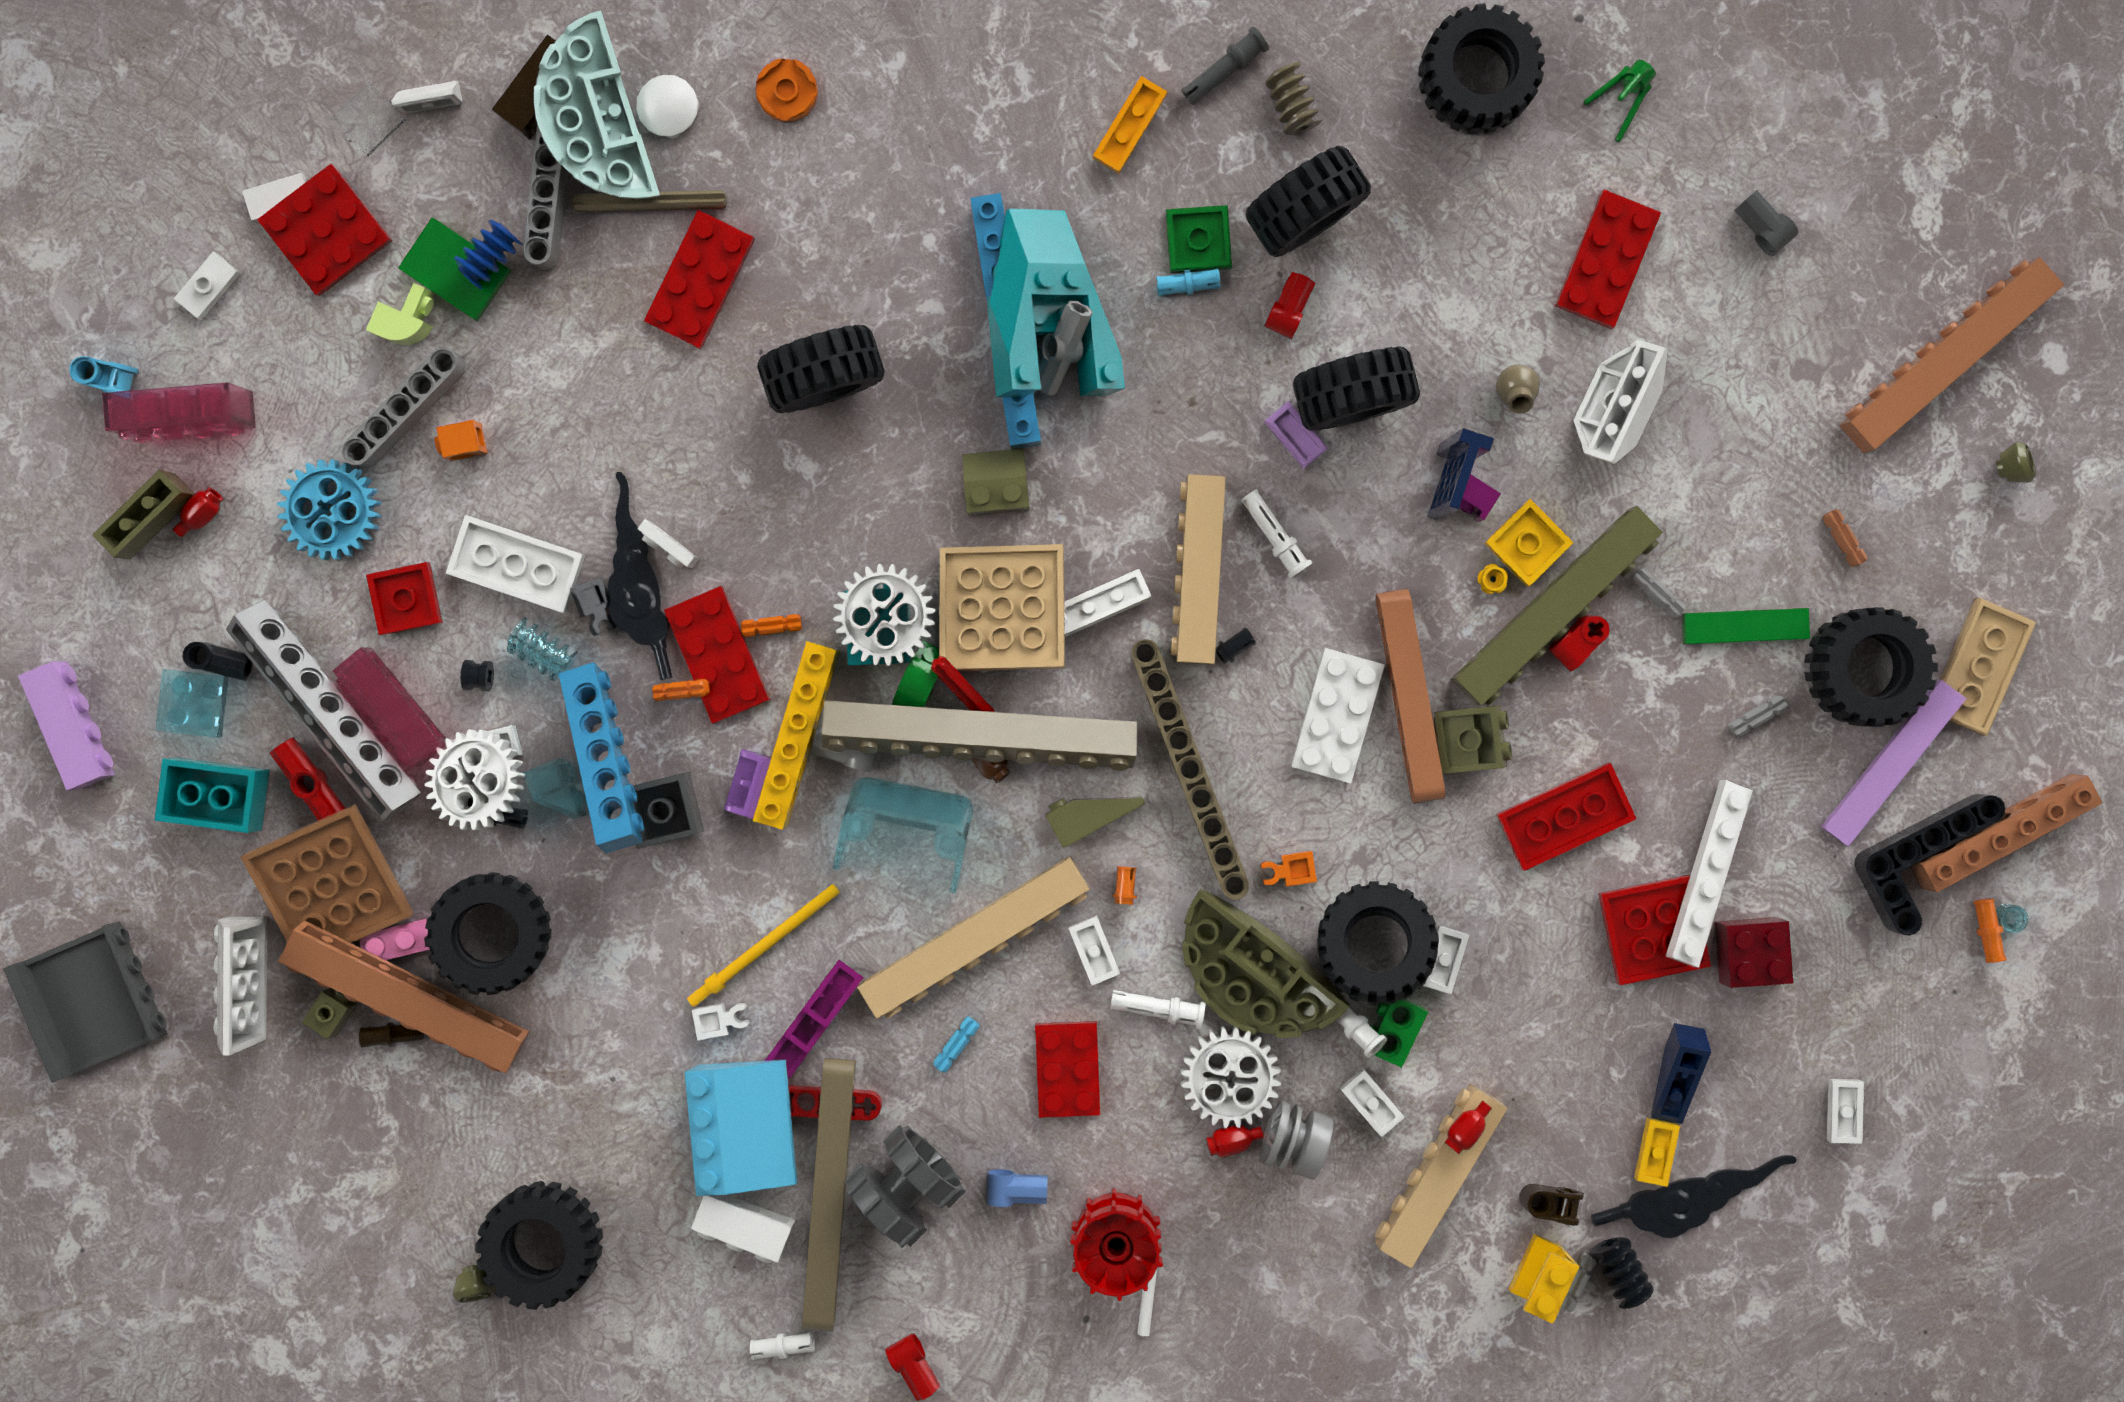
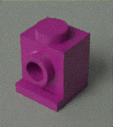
[1459,474,1501,522]

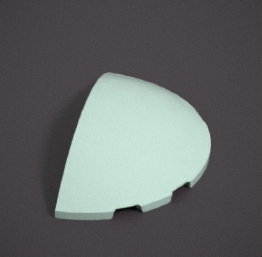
[534,10,660,199]

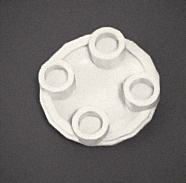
[636,75,699,139]

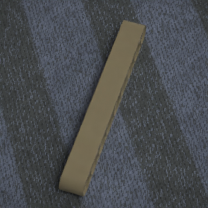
[1131,639,1249,900]
[802,1058,856,1331]

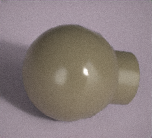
[1496,364,1540,414]

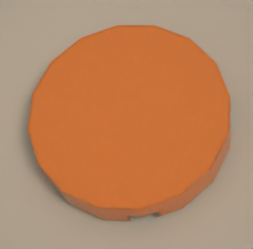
[756,58,818,122]

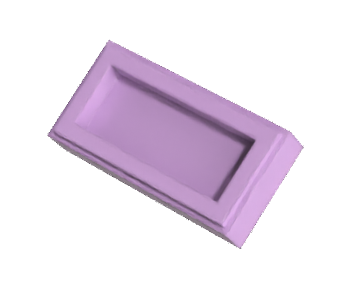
[1264,401,1328,469]

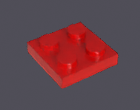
[366,562,443,636]

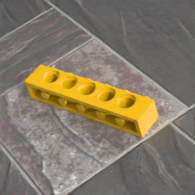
[753,641,840,830]

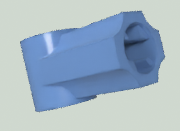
[986,1169,1048,1207]

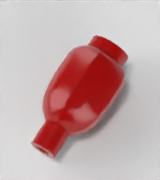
[173,487,223,537]
[1444,1100,1492,1154]
[1206,1125,1264,1158]

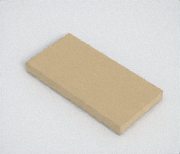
[1940,598,2036,736]

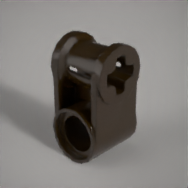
[1519,1184,1584,1226]

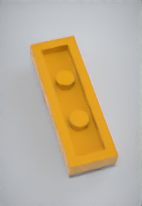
[1093,76,1168,174]

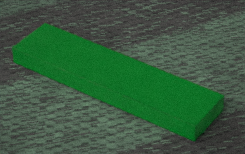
[1682,608,1810,644]

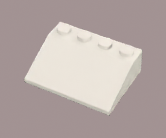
[213,916,267,1056]

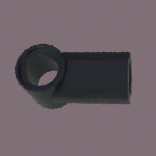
[182,642,253,681]

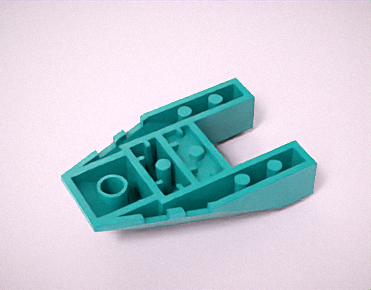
[987,209,1125,397]

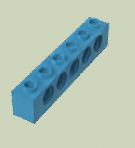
[558,662,644,854]

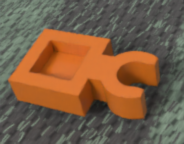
[1260,850,1317,887]

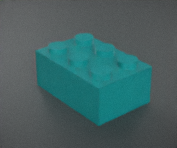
[154,757,270,833]

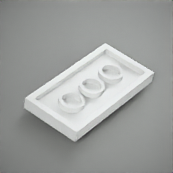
[445,515,585,613]
[1290,648,1385,783]

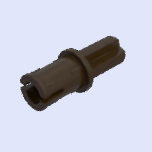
[359,1022,424,1048]

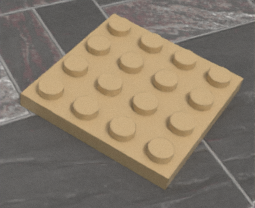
[939,544,1065,671]

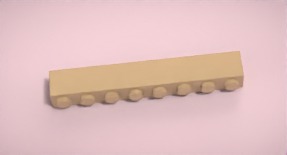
[857,856,1090,1019]

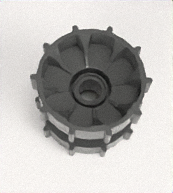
[844,1125,966,1248]

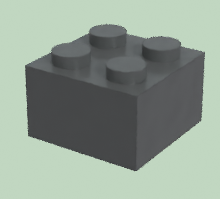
[633,772,704,849]

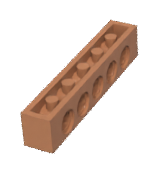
[1910,774,2103,893]

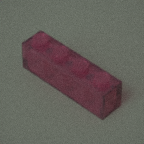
[333,647,446,767]

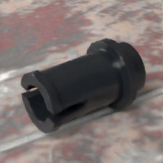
[1215,627,1256,664]

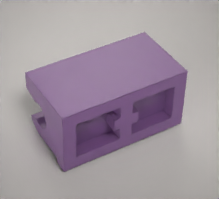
[724,749,771,819]

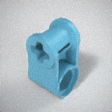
[69,356,139,399]

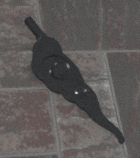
[608,472,673,680]
[1591,1155,1797,1238]

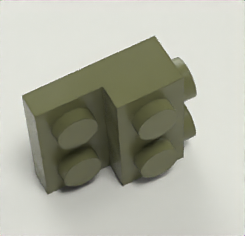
[1434,705,1512,774]

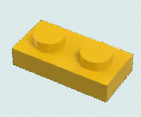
[1634,1118,1680,1187]

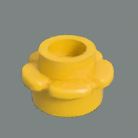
[1477,564,1508,594]

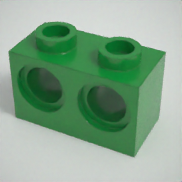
[1370,999,1428,1068]

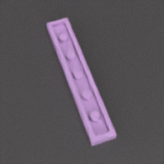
[1821,679,1967,847]

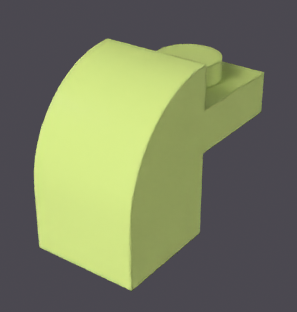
[366,283,434,345]

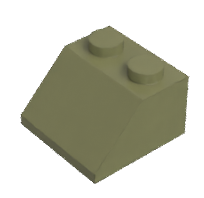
[962,448,1030,516]

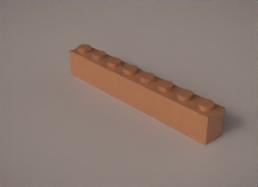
[1839,257,2064,453]
[278,921,530,1074]

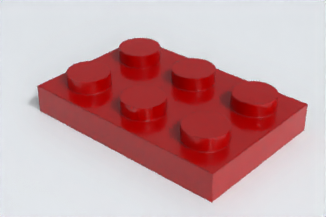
[1035,1021,1100,1118]

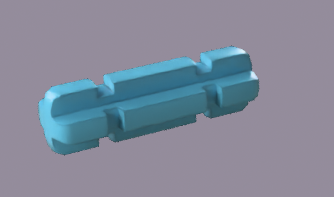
[933,1016,979,1073]

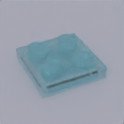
[155,669,229,738]

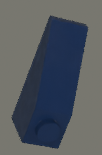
[1651,1023,1711,1124]

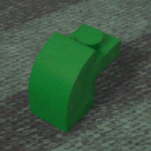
[891,641,939,707]

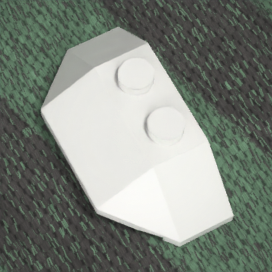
[1574,340,1668,464]

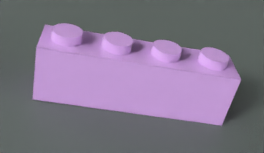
[18,661,115,791]

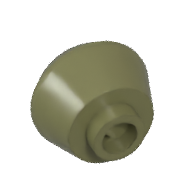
[1996,441,2036,483]
[453,1265,496,1303]

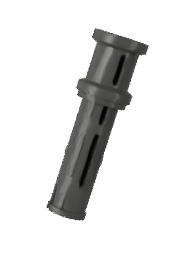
[1181,27,1269,105]

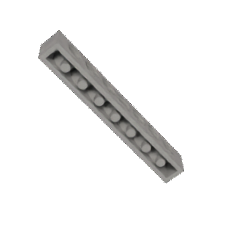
[226,600,421,823]

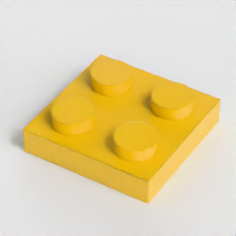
[1484,499,1574,587]

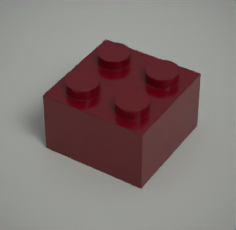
[1715,917,1793,988]

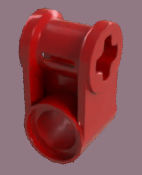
[1548,615,1610,672]

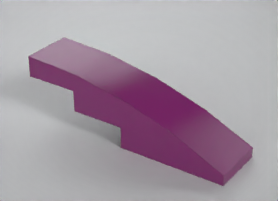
[765,960,864,1079]

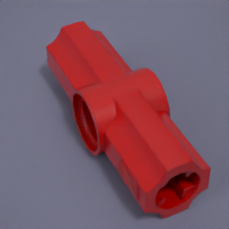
[269,737,346,820]

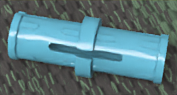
[1156,269,1221,297]

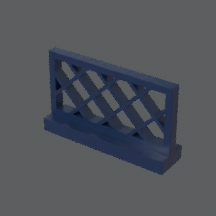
[1427,428,1494,520]

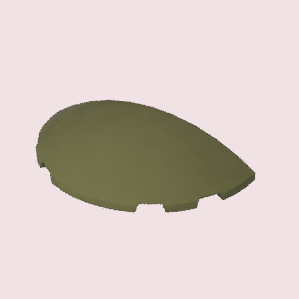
[1182,889,1350,1038]

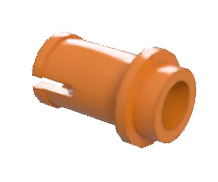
[1112,866,1137,905]

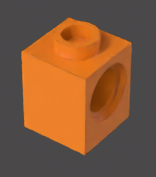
[434,420,488,461]

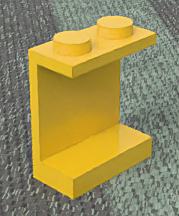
[1508,1233,1580,1324]

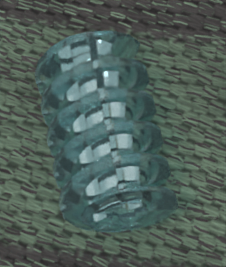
[507,617,578,682]

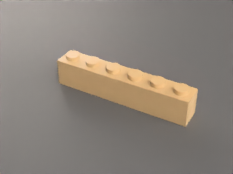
[1170,474,1226,664]
[1375,1084,1508,1269]

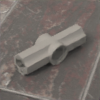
[1039,301,1093,395]

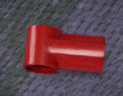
[1264,272,1316,340]
[885,1333,940,1401]

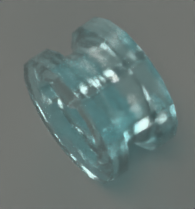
[1996,904,2028,933]

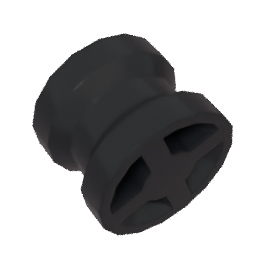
[460,660,494,691]

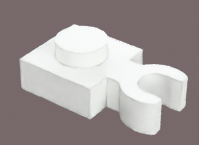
[692,1003,750,1041]

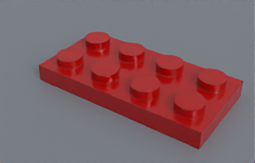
[1555,189,1661,330]
[644,210,755,350]
[664,586,771,724]
[1496,762,1637,871]

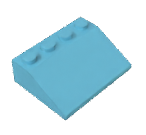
[685,1060,797,1196]

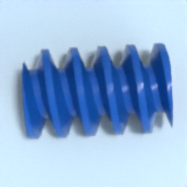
[454,219,523,290]

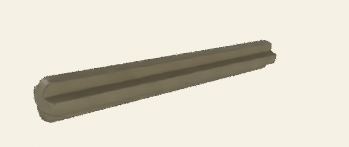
[572,190,727,212]

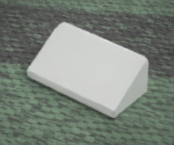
[391,81,463,115]

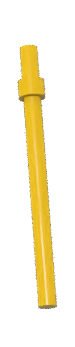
[687,884,840,1007]

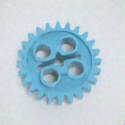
[277,459,382,560]

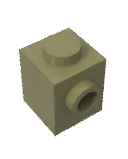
[302,988,358,1039]

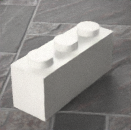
[691,1194,795,1263]

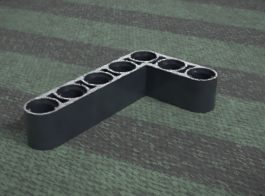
[1854,794,2006,936]

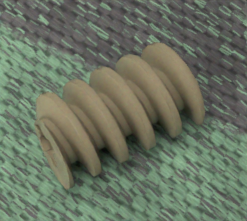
[1265,62,1322,135]

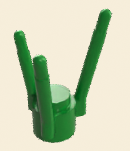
[1584,59,1656,142]

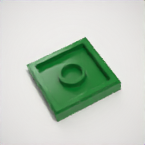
[1166,205,1232,273]

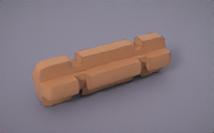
[1822,509,1867,567]

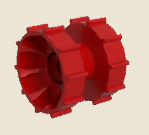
[1070,1188,1163,1301]

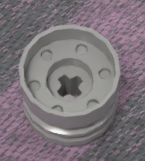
[1261,1100,1333,1180]

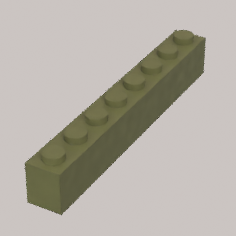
[1451,506,1663,706]

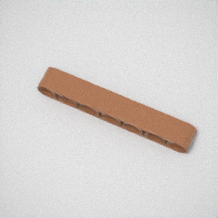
[1376,588,1445,804]

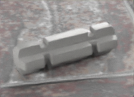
[1631,568,1686,618]
[1728,696,1788,738]
[1561,1252,1597,1312]

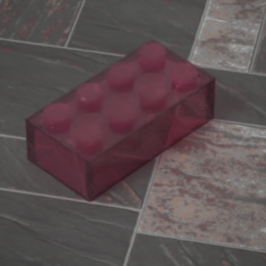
[102,382,256,443]

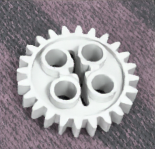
[833,564,936,666]
[425,729,525,831]
[1180,1026,1281,1128]

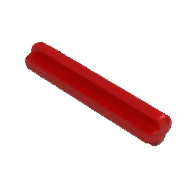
[931,656,995,712]

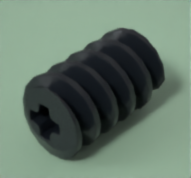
[1591,1237,1654,1309]

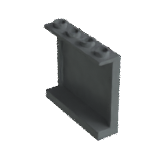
[3,921,168,1083]

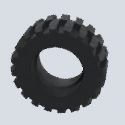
[1418,3,1545,134]
[1246,146,1371,257]
[757,325,885,413]
[1292,346,1420,431]
[1804,607,1938,727]
[424,872,552,995]
[1317,881,1439,1006]
[475,1181,603,1310]

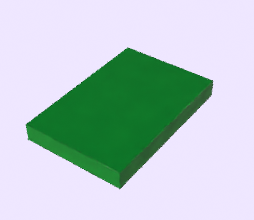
[398,217,512,322]

